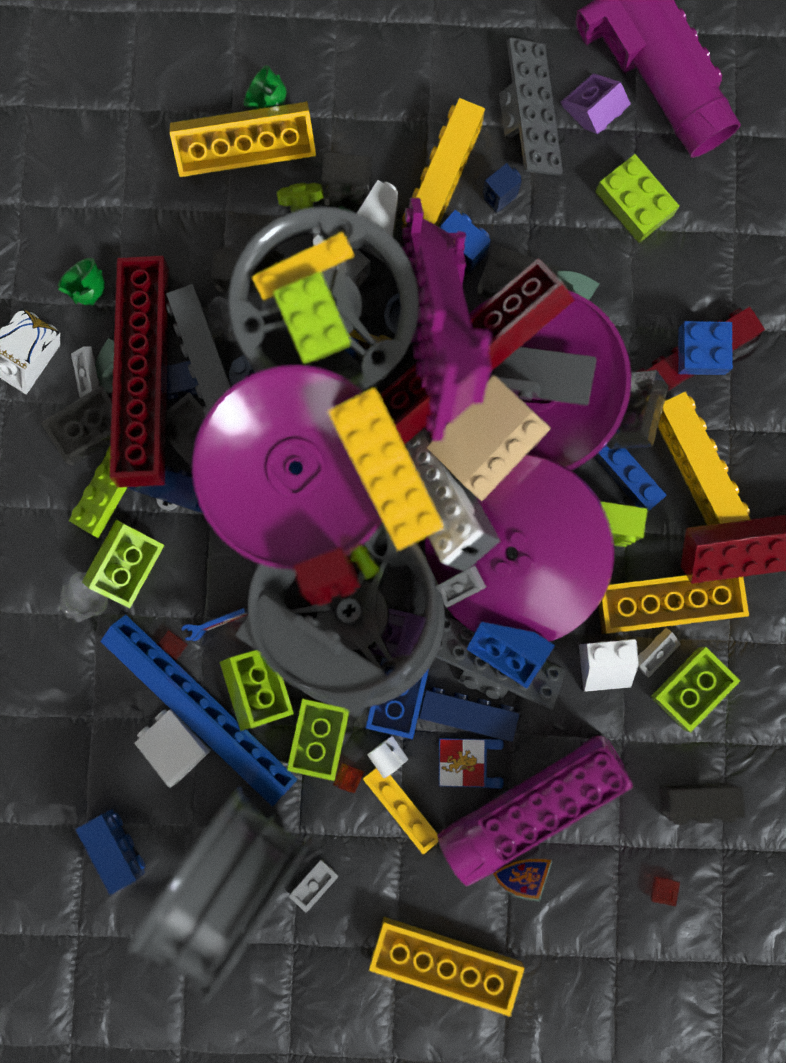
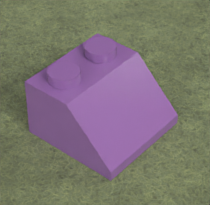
[560,73,630,134]
[369,608,424,658]

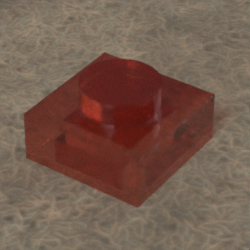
[158,631,188,662]
[333,763,364,794]
[650,876,680,906]

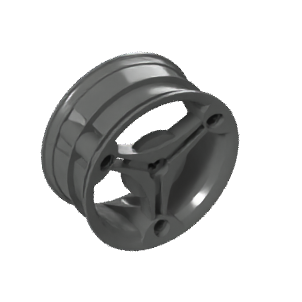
[229,207,419,393]
[248,521,445,707]
[127,787,314,1006]

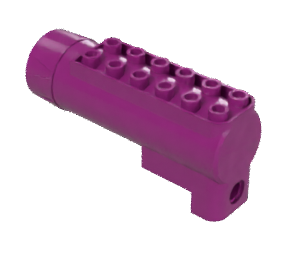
[576,0,741,158]
[437,735,633,886]

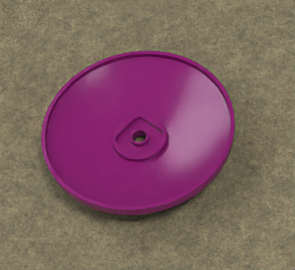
[468,290,631,470]
[193,366,382,570]
[425,454,614,642]

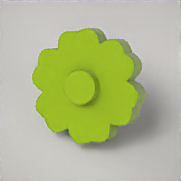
[277,183,323,213]

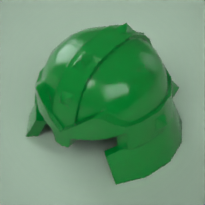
[244,65,287,110]
[57,257,105,305]

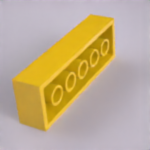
[402,98,485,229]
[170,102,316,177]
[328,388,444,550]
[650,392,751,525]
[598,576,749,634]
[369,917,524,1016]

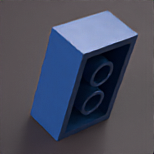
[366,657,429,739]
[75,809,145,895]

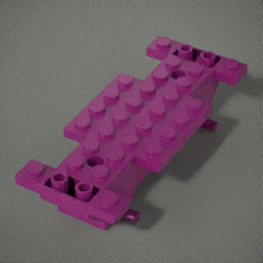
[401,198,491,441]

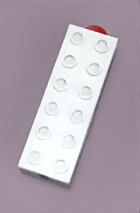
[404,428,500,572]

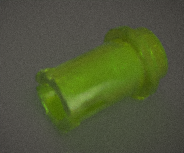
[350,545,380,579]

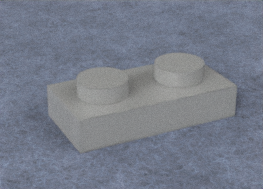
[71,346,100,398]
[436,566,486,608]
[638,628,681,678]
[288,859,339,913]

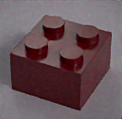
[293,547,360,605]

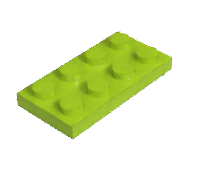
[69,446,127,538]

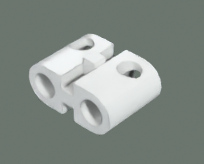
[367,736,409,779]

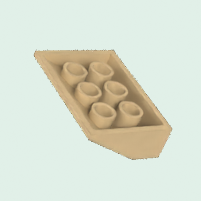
[427,375,551,501]

